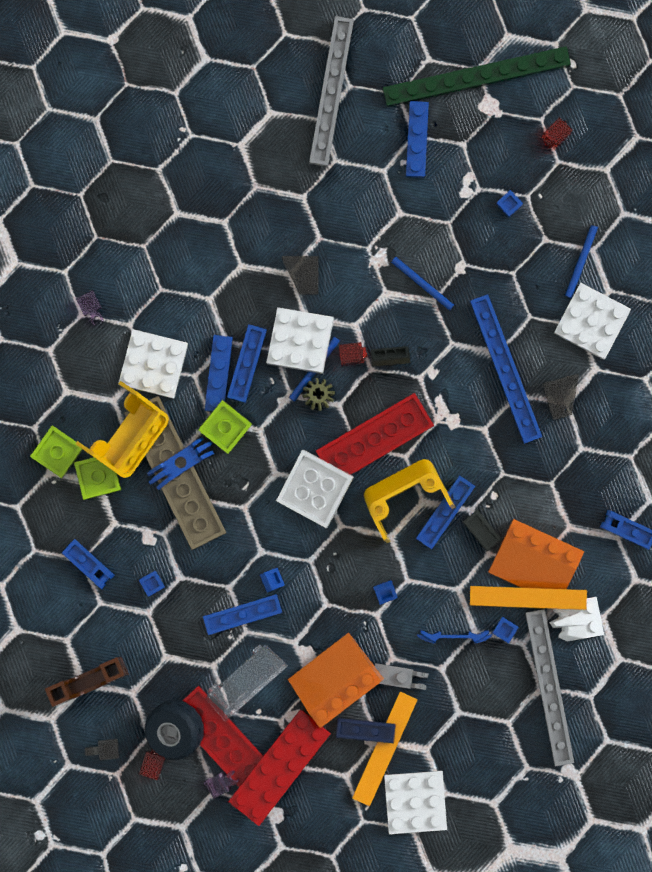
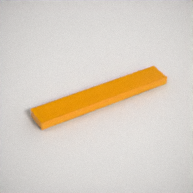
[470,586,587,610]
[352,692,418,806]

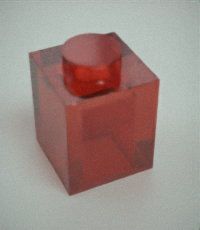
[542,117,573,150]
[339,342,367,366]
[139,750,166,780]

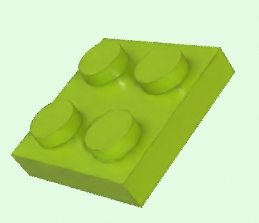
[198,400,252,454]
[30,425,83,479]
[74,457,121,500]

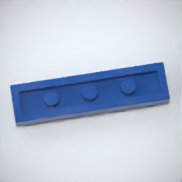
[406,101,429,178]
[227,324,267,403]
[205,335,233,412]
[416,475,475,550]
[203,594,282,635]

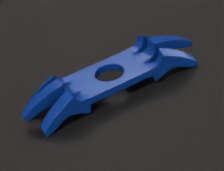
[147,437,214,490]
[417,630,492,644]

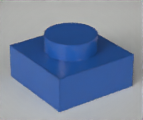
[496,190,523,218]
[260,568,285,593]
[139,570,165,597]
[373,580,398,605]
[492,617,519,644]

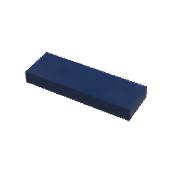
[336,718,396,744]

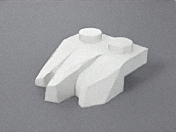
[549,597,604,641]

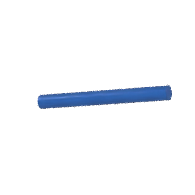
[565,225,598,299]
[391,257,454,311]
[289,337,340,402]

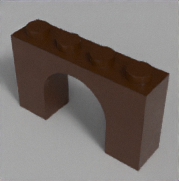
[45,657,129,707]

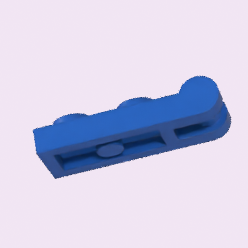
[600,510,652,550]
[62,539,115,589]

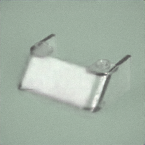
[205,644,288,722]

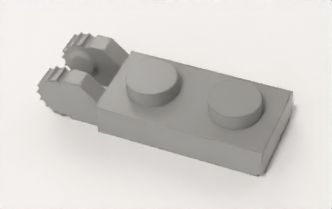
[375,663,428,690]

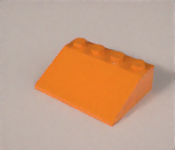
[488,519,584,589]
[288,633,384,728]

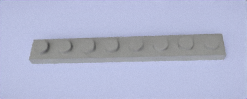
[309,16,354,167]
[525,609,574,766]

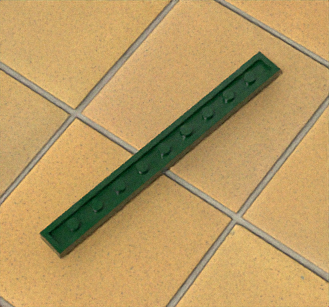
[383,46,571,107]

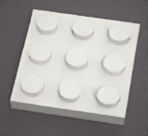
[553,283,631,360]
[266,307,334,374]
[118,329,188,399]
[276,450,354,528]
[384,771,447,834]

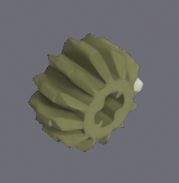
[302,378,335,411]

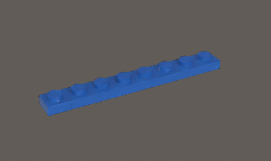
[470,294,542,444]

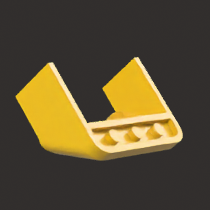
[75,381,169,478]
[364,459,456,543]

